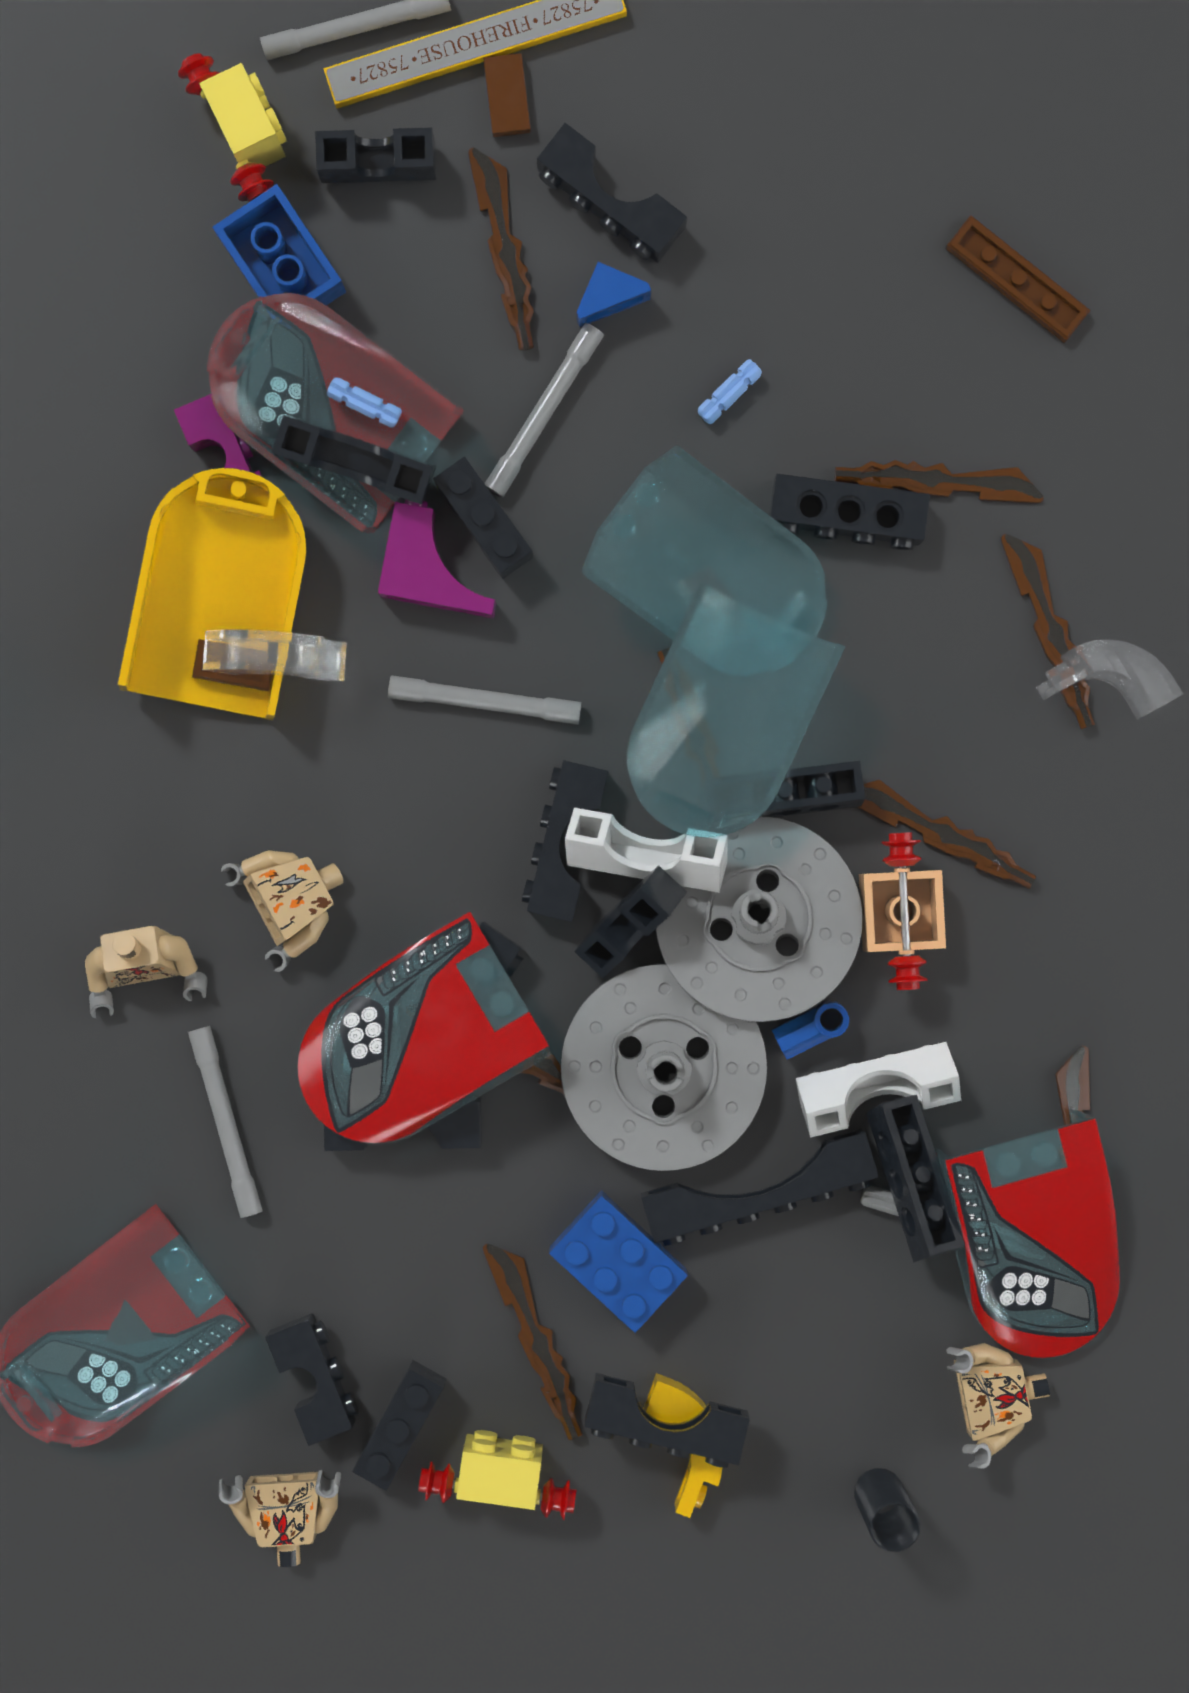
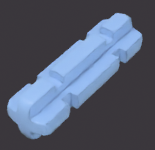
[697,359,762,424]
[327,377,402,428]

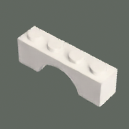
[565,808,728,893]
[796,1042,961,1138]

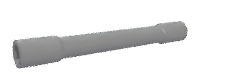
[260,0,451,61]
[485,323,604,498]
[388,675,582,725]
[188,1026,263,1218]

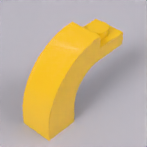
[643,1373,723,1518]

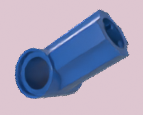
[771,1000,849,1060]

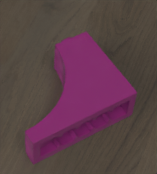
[378,499,496,619]

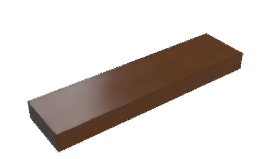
[945,215,1091,343]

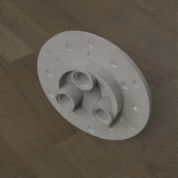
[656,816,862,1022]
[561,964,767,1171]

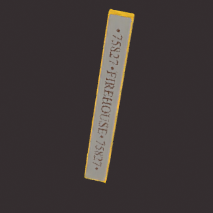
[323,0,627,109]

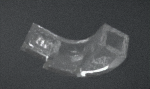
[203,630,347,682]
[1036,639,1183,720]

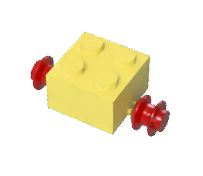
[178,53,287,202]
[418,1430,576,1520]

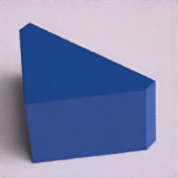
[576,262,651,328]

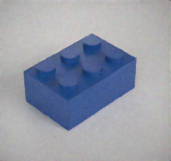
[212,184,346,329]
[549,1190,688,1333]

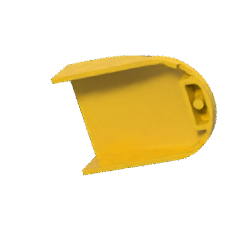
[118,468,306,720]

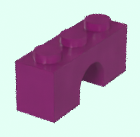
[174,393,263,477]

